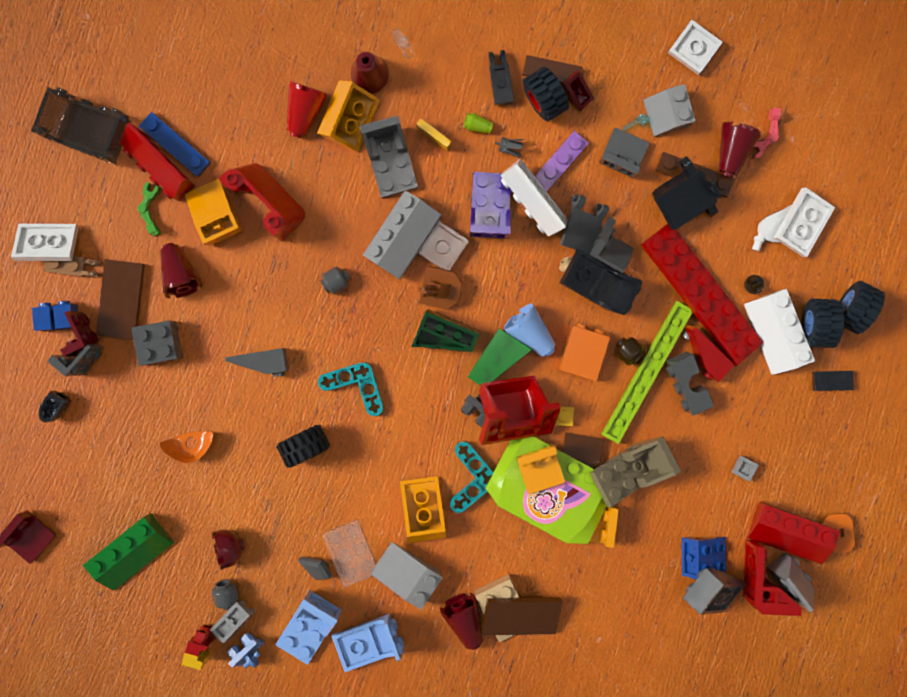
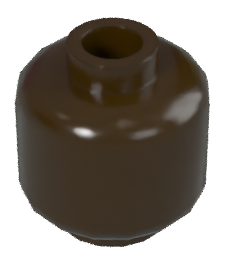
[616,337,645,366]

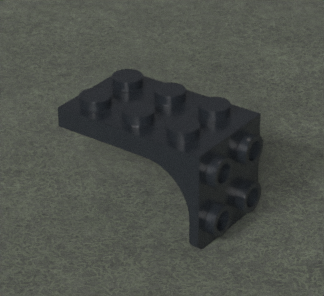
[559,249,642,315]

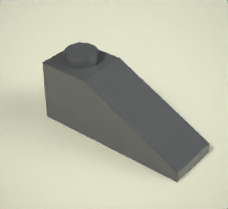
[225,348,289,377]

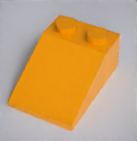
[400,476,446,543]

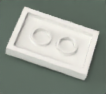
[774,187,835,257]
[11,224,78,261]

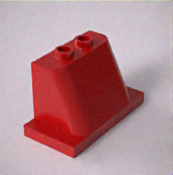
[479,375,561,445]

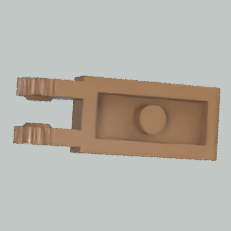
[44,256,100,277]

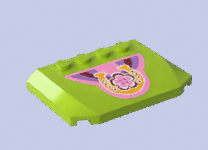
[485,436,607,544]

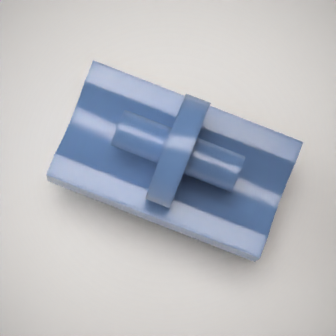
[227,633,265,669]

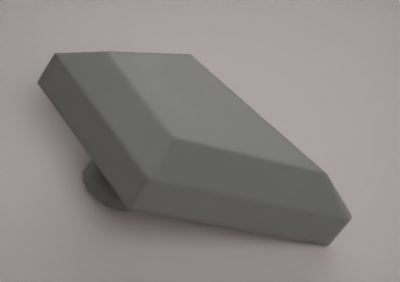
[298,557,332,581]

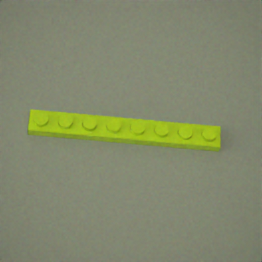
[601,301,692,444]

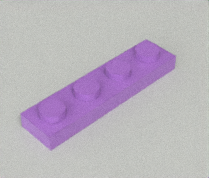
[535,131,588,192]

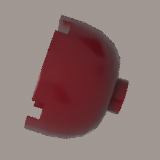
[212,529,245,570]

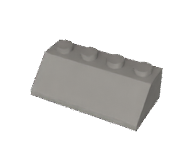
[363,190,442,280]

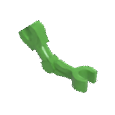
[138,182,161,237]

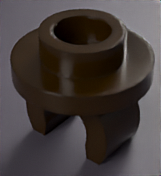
[744,275,764,294]

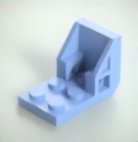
[276,590,342,665]

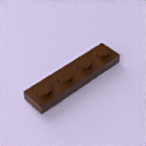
[655,152,735,198]

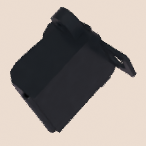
[652,156,722,230]

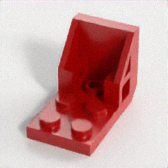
[743,539,802,616]

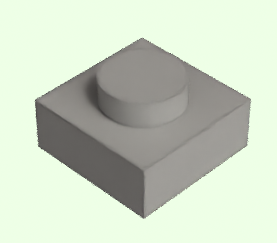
[731,455,758,482]

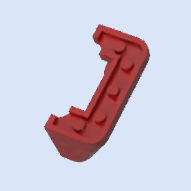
[218,163,305,241]

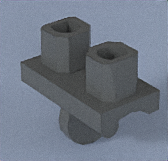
[460,394,485,428]

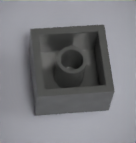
[131,320,183,366]

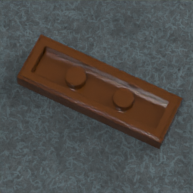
[522,55,583,84]

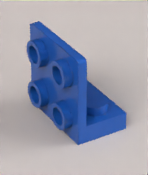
[682,537,726,580]

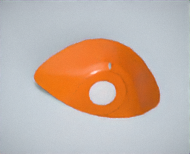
[159,431,213,463]

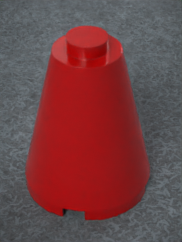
[287,82,327,138]

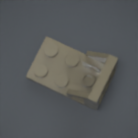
[590,436,681,507]

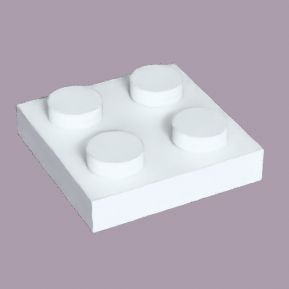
[668,20,723,75]

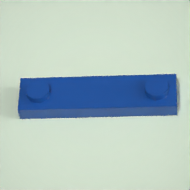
[139,112,211,177]

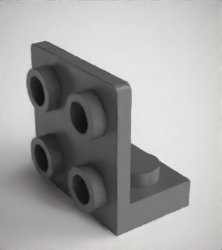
[599,128,649,178]
[590,217,634,273]
[47,344,104,376]

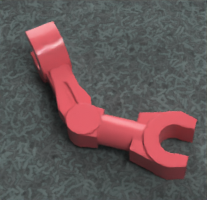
[753,108,781,159]

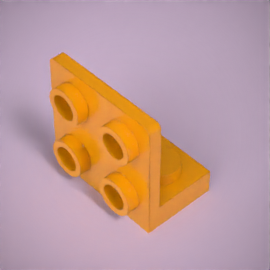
[516,445,565,494]
[589,506,619,548]

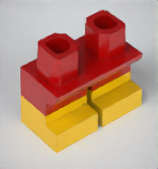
[181,624,215,670]

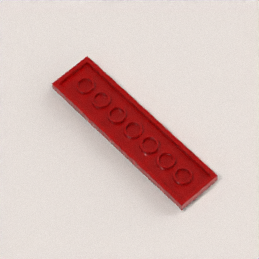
[641,223,763,366]

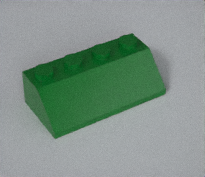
[83,513,174,591]

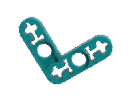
[318,362,384,416]
[450,441,493,513]

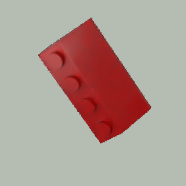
[120,122,195,201]
[747,502,841,565]

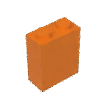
[558,324,610,381]

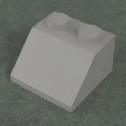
[643,84,695,137]

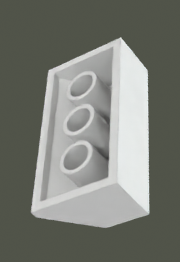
[500,158,568,237]
[744,289,815,375]

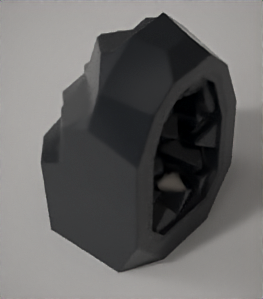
[38,391,71,422]

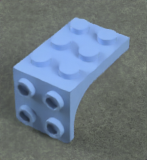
[332,613,405,672]

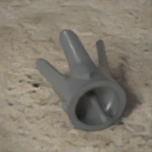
[495,137,525,159]

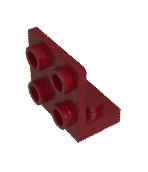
[60,311,98,356]
[0,510,56,564]

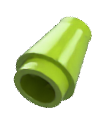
[463,113,493,134]

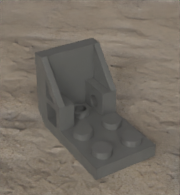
[360,115,418,198]

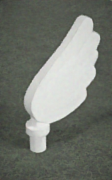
[752,205,792,252]

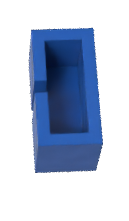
[32,301,78,331]

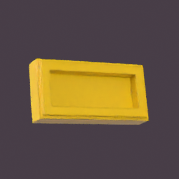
[416,119,451,151]

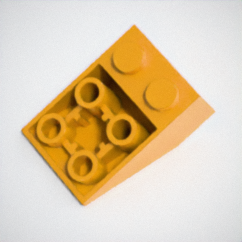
[185,179,244,246]

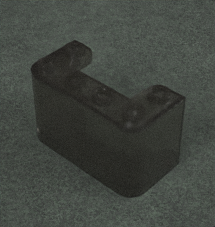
[31,87,132,165]

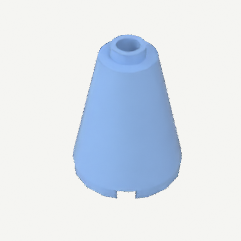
[504,303,555,356]

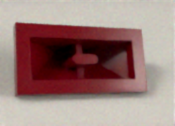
[562,70,594,111]

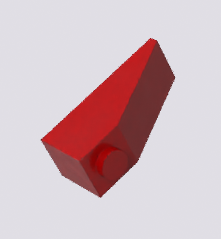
[685,325,734,382]

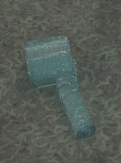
[622,114,649,131]

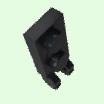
[488,50,514,106]

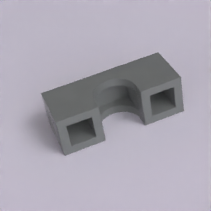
[666,351,714,416]

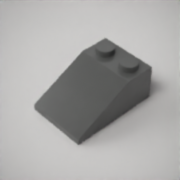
[683,568,747,615]

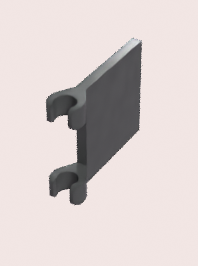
[560,194,609,255]

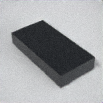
[812,371,853,391]

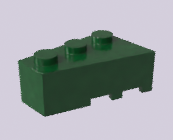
[411,309,480,352]

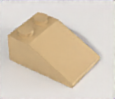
[475,574,520,643]

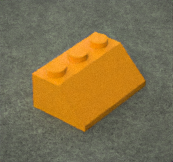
[317,80,380,152]

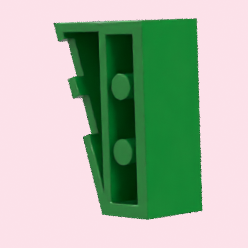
[467,329,532,386]

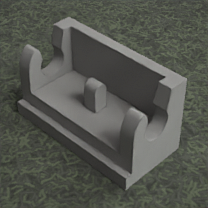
[210,601,256,643]

